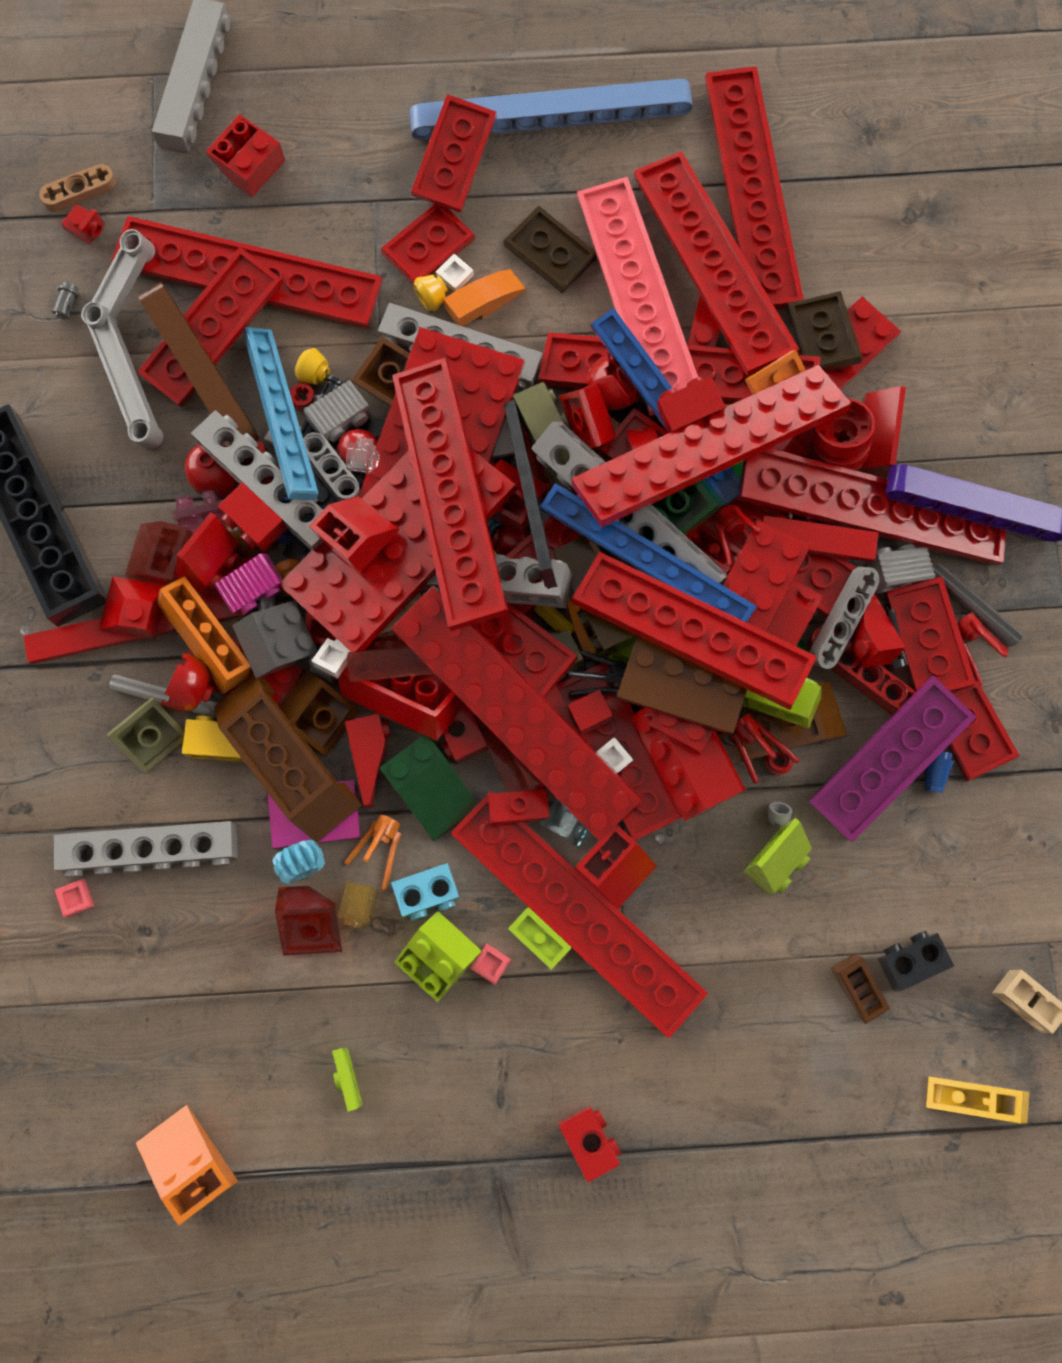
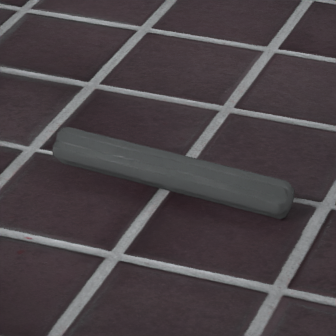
[933,563,1023,646]

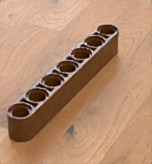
[138,282,260,445]

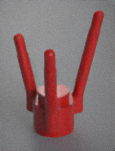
[714,505,761,567]
[957,612,1008,686]
[731,714,800,784]

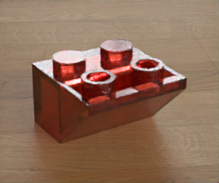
[125,521,193,585]

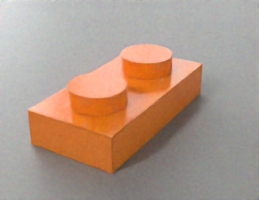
[745,350,806,395]

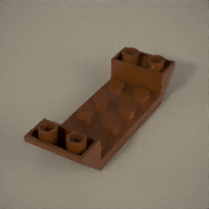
[214,673,362,843]
[715,682,848,765]

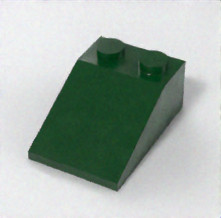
[624,479,725,550]
[380,735,478,841]

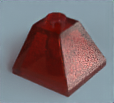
[275,885,342,956]

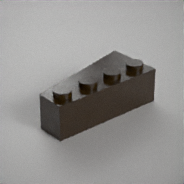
[553,536,637,658]

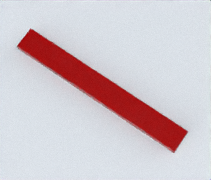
[23,592,252,664]

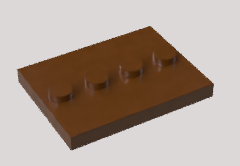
[617,636,747,735]

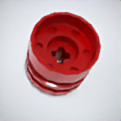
[810,398,876,471]

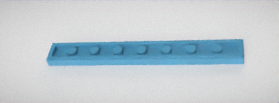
[243,327,319,500]

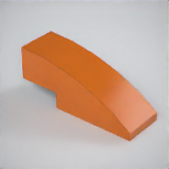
[444,269,526,327]

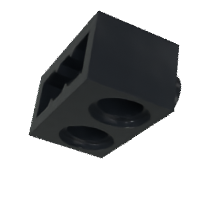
[877,930,954,991]

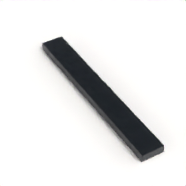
[504,400,557,589]

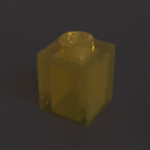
[338,882,379,929]

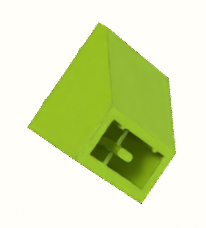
[394,911,482,1003]

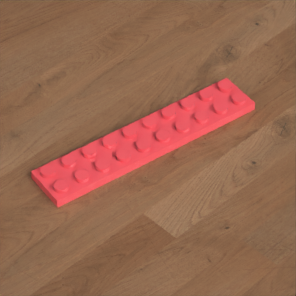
[577,177,698,416]

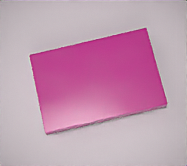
[268,780,361,849]

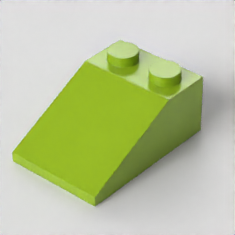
[743,818,812,895]

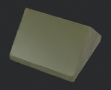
[107,696,185,774]

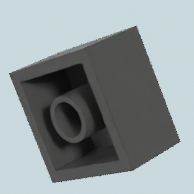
[232,600,318,678]

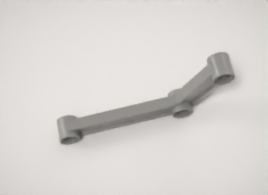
[81,229,163,449]

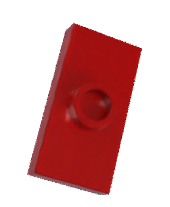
[487,789,549,825]

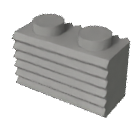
[304,380,370,442]
[866,544,936,594]

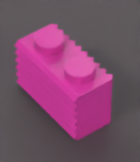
[214,553,283,615]

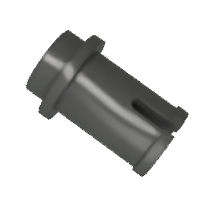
[51,282,79,319]

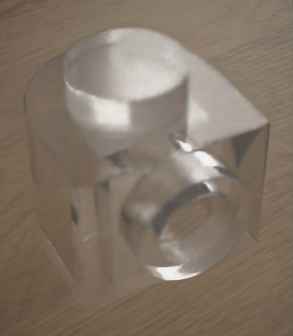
[346,437,379,473]

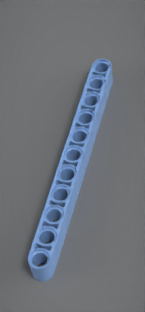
[409,79,693,140]

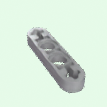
[810,566,879,669]

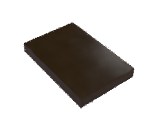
[503,206,597,294]
[787,291,862,372]

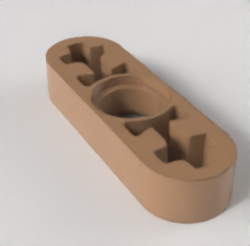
[39,164,116,212]

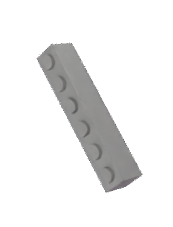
[152,0,231,153]

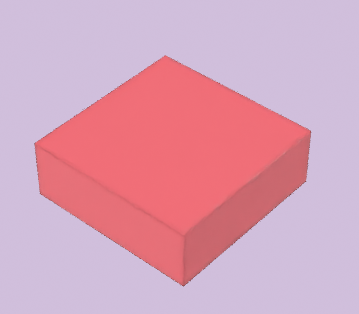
[55,879,94,918]
[470,943,511,985]

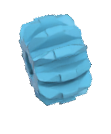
[272,840,325,884]

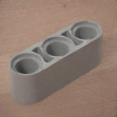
[303,433,360,502]

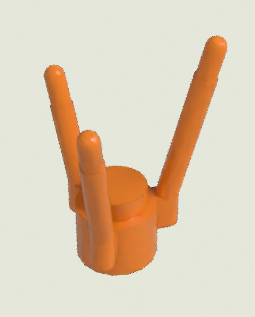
[344,814,402,891]

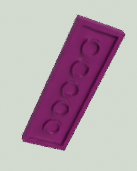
[808,676,976,842]

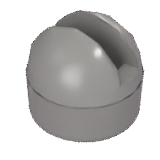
[767,802,792,827]

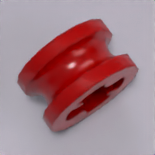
[290,383,315,411]

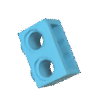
[391,863,460,921]

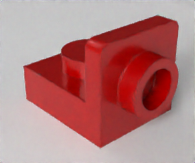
[61,204,105,245]

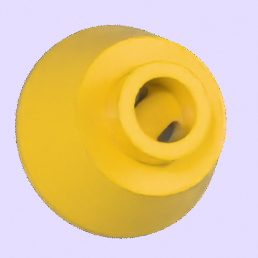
[413,275,448,311]
[295,348,330,385]

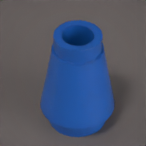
[925,752,954,793]

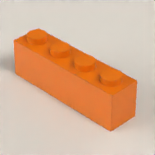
[157,576,251,694]

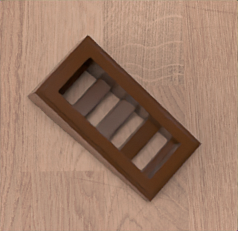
[831,954,890,1024]

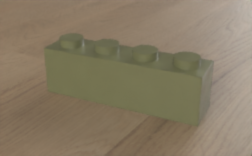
[513,382,588,495]

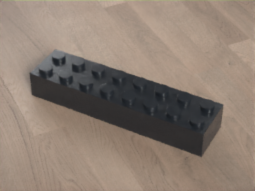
[0,404,107,627]

